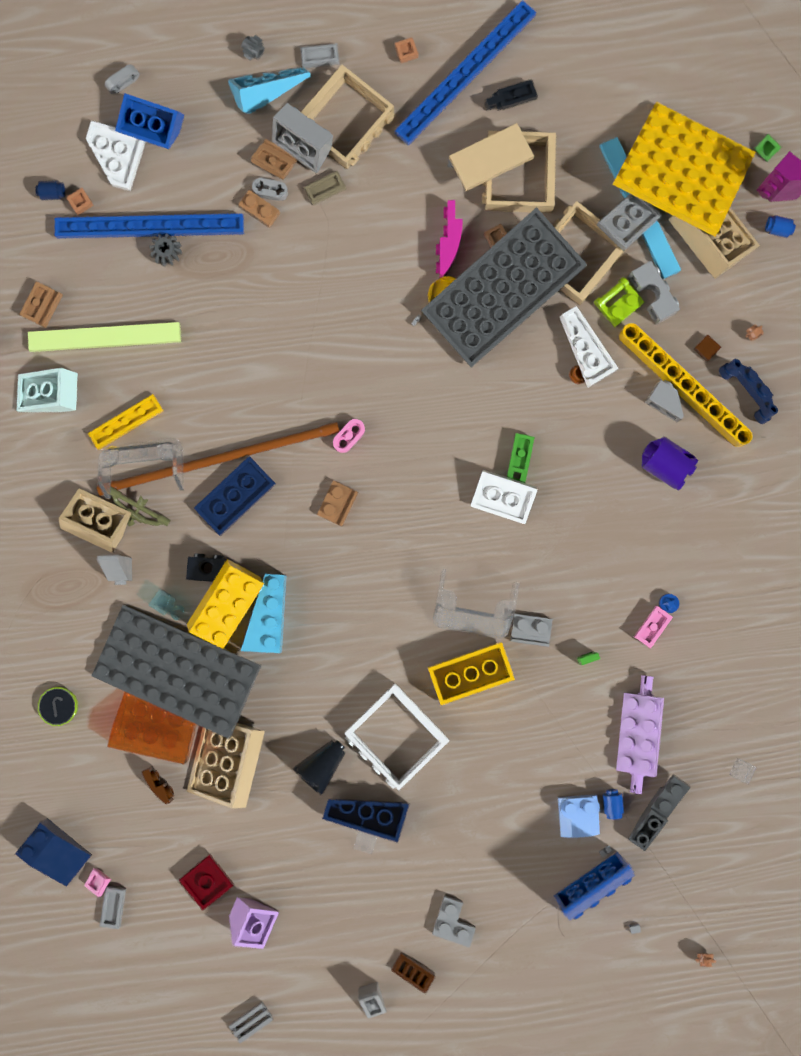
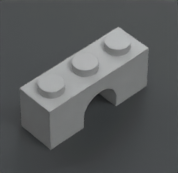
[628,261,680,325]

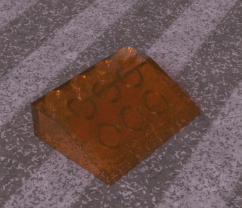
[107,692,197,764]

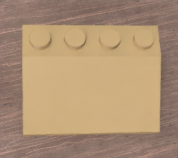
[669,208,760,278]
[187,723,265,809]

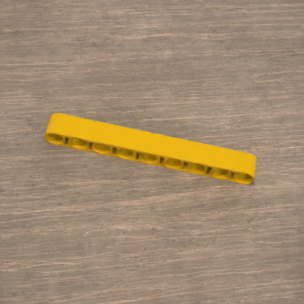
[619,323,753,447]

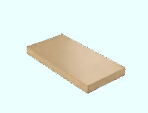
[449,123,534,191]

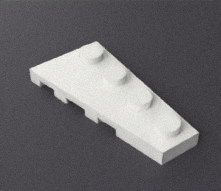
[560,306,619,388]

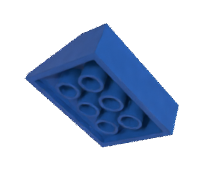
[554,851,635,920]

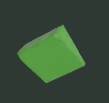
[754,134,782,162]

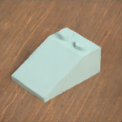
[17,368,78,412]

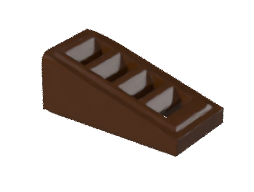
[391,952,435,994]

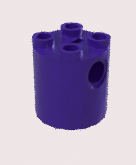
[642,436,698,491]

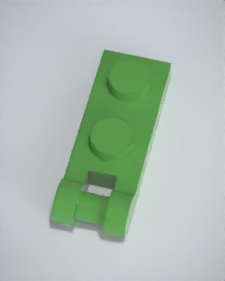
[506,433,535,483]

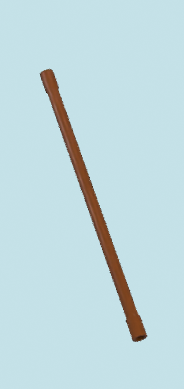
[97,422,340,496]

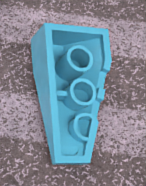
[228,67,310,113]

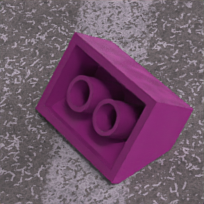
[756,151,801,202]

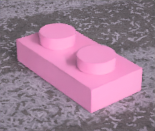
[634,606,673,649]

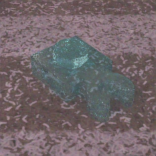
[149,589,185,620]

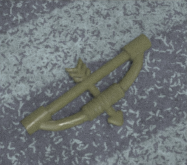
[108,487,171,526]

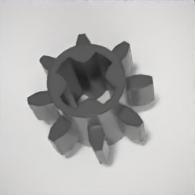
[241,35,265,61]

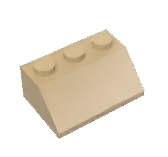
[59,488,131,553]

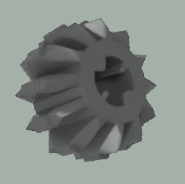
[149,233,182,267]

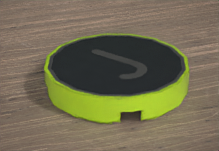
[38,687,78,726]

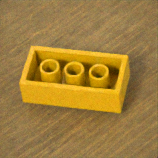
[187,559,264,649]
[427,642,515,705]

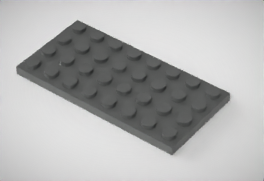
[421,207,587,368]
[91,605,262,739]

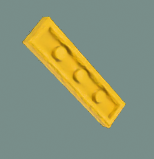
[88,394,164,450]

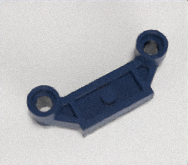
[719,359,778,424]

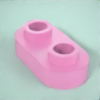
[333,419,365,453]

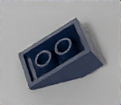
[15,818,92,887]

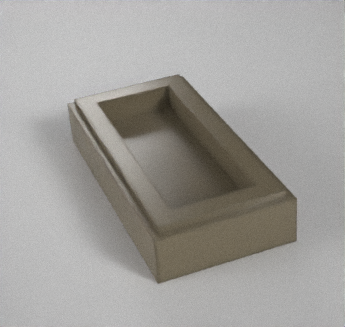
[304,171,346,205]

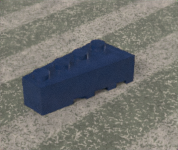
[322,799,409,843]

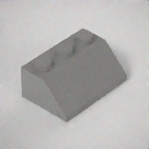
[272,103,333,173]

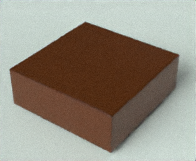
[694,335,721,362]

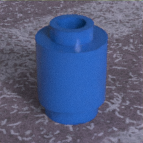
[765,215,796,238]
[603,789,624,820]

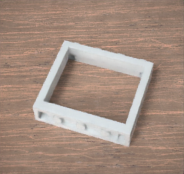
[344,683,449,790]

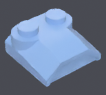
[558,794,600,838]

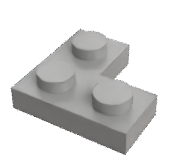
[432,895,476,947]

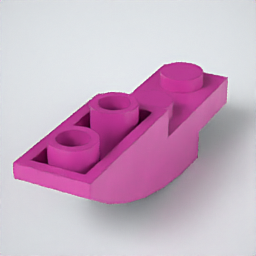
[436,200,463,279]

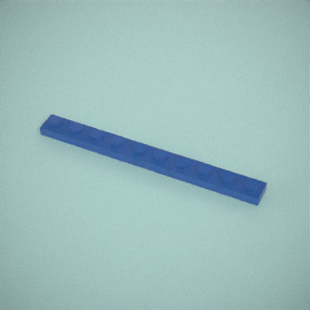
[395,0,536,146]
[55,214,244,239]

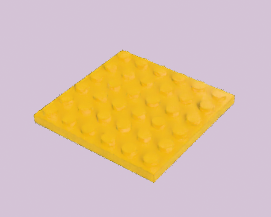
[612,102,756,237]

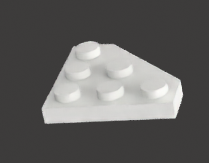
[86,121,146,191]

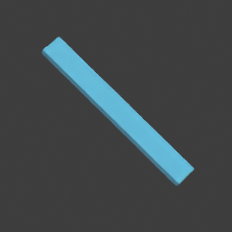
[600,137,681,279]

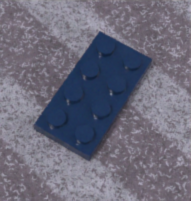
[194,456,276,536]

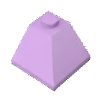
[229,897,279,949]

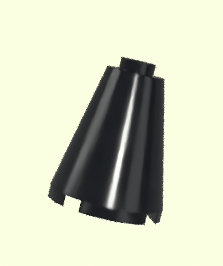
[293,740,346,796]

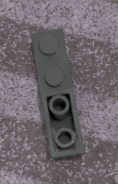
[629,774,690,851]

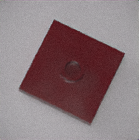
[179,854,234,911]

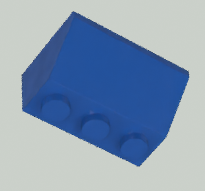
[115,93,184,149]

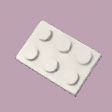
[471,470,538,524]

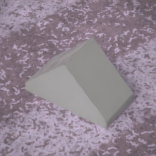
[358,982,387,1018]

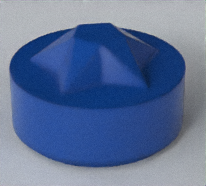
[659,594,679,613]

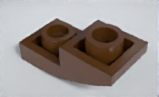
[142,766,174,804]

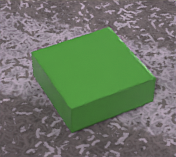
[577,651,600,665]

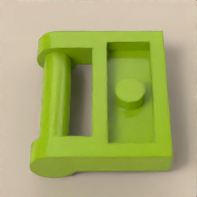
[594,277,645,327]

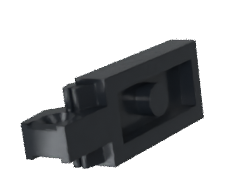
[484,79,538,111]

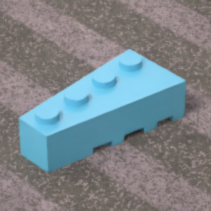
[241,574,287,653]

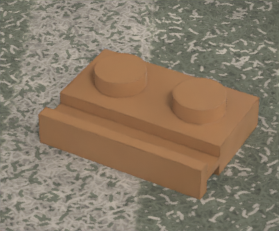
[251,139,297,180]
[19,281,63,328]
[317,480,358,527]

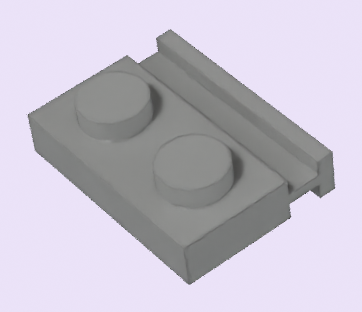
[510,614,553,647]

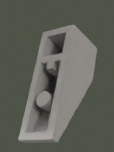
[97,555,132,585]

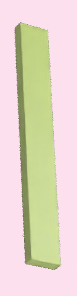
[28,322,181,352]

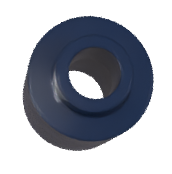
[35,180,66,200]

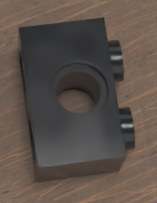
[186,553,227,582]

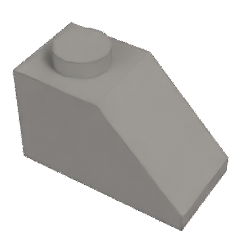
[645,380,684,422]

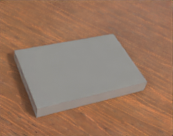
[597,194,662,251]

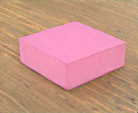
[84,868,111,897]

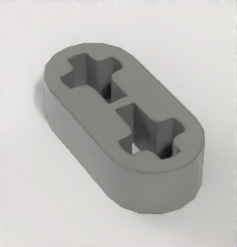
[105,64,139,94]
[252,178,288,201]

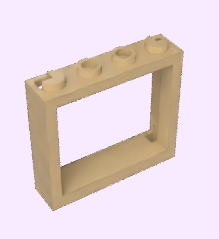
[301,65,395,169]
[482,131,556,213]
[553,201,624,306]

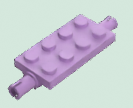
[616,675,664,794]

